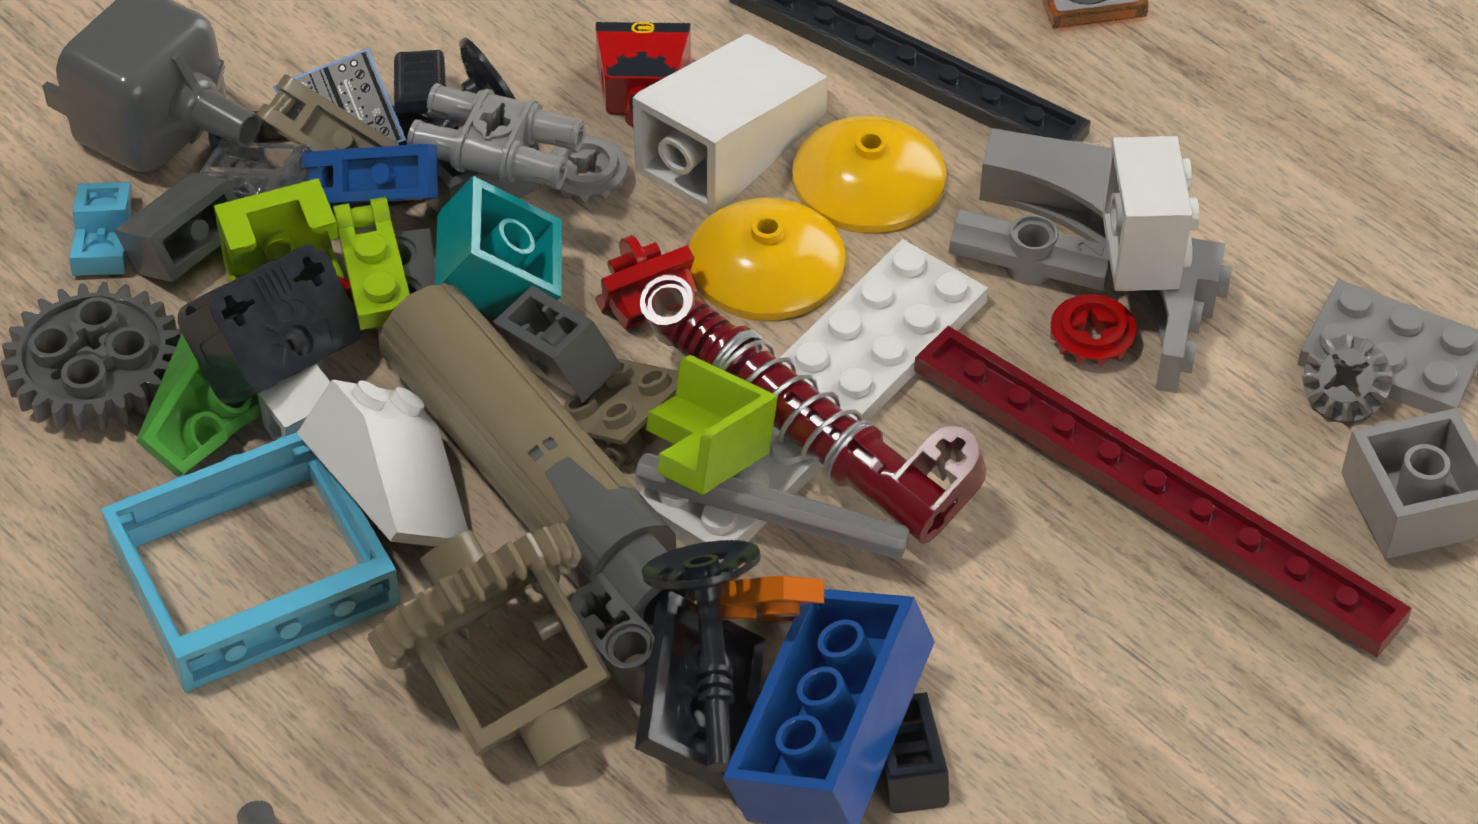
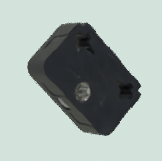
[178,243,363,405]

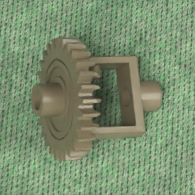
[367,523,612,768]

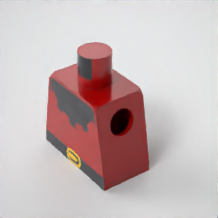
[595,22,691,128]

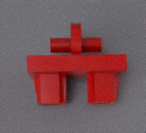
[595,235,697,330]

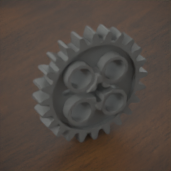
[1,282,180,433]

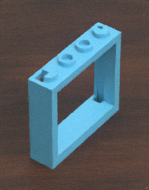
[101,432,401,693]

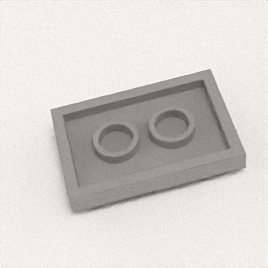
[1297,279,1478,414]

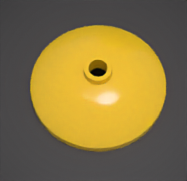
[792,115,946,234]
[689,197,846,321]

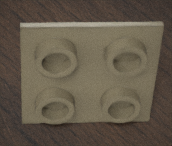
[564,358,679,467]

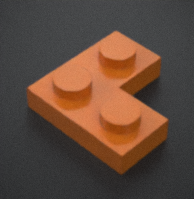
[720,575,824,624]

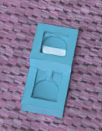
[69,182,132,276]

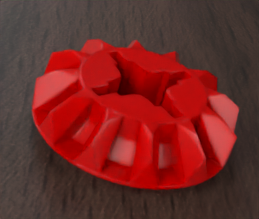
[1050,294,1137,367]

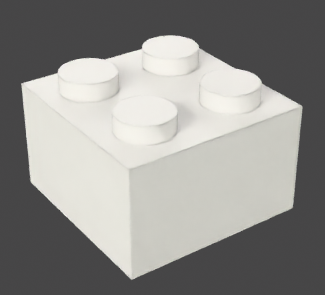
[1102,136,1199,291]

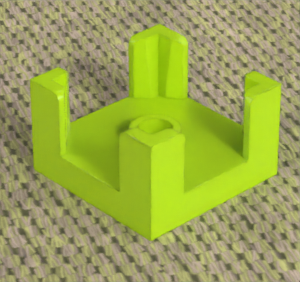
[214,178,344,282]

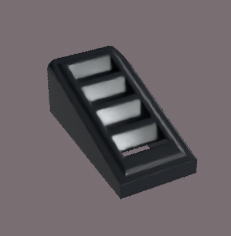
[394,50,447,114]
[882,692,950,813]

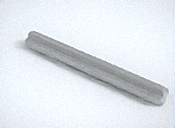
[635,453,909,559]

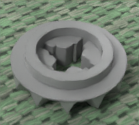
[550,136,628,204]
[1302,333,1392,422]

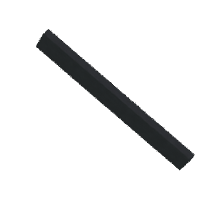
[729,0,1091,143]

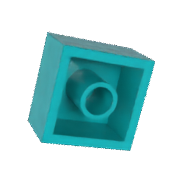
[435,176,562,319]

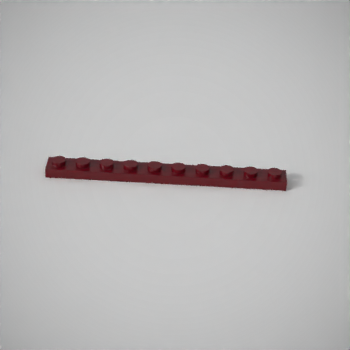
[914,325,1412,658]

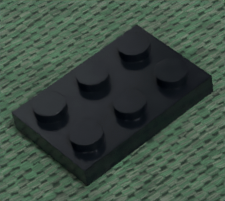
[635,591,765,795]

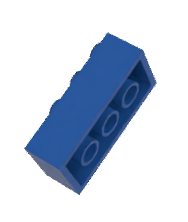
[723,589,935,824]

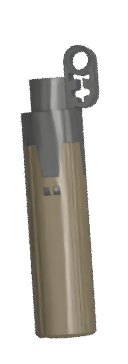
[378,283,695,696]

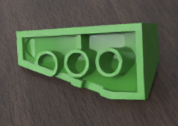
[136,316,261,477]

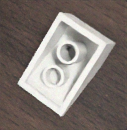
[297,379,468,547]

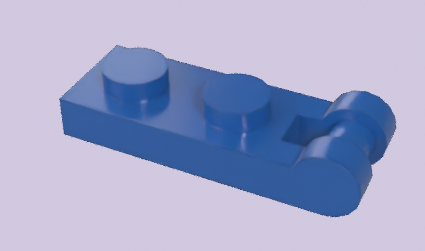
[301,144,438,206]

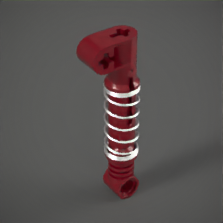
[640,275,987,544]

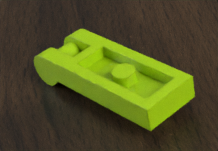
[333,197,410,330]

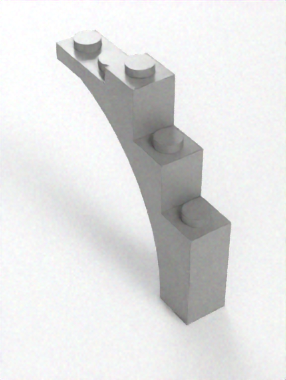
[979,128,1232,393]

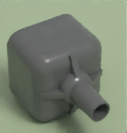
[42,0,261,173]

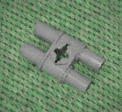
[407,83,586,190]

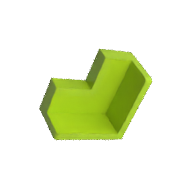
[646,355,778,495]

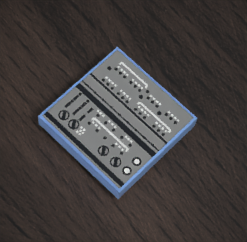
[273,48,407,170]

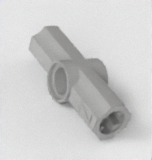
[949,210,1111,291]

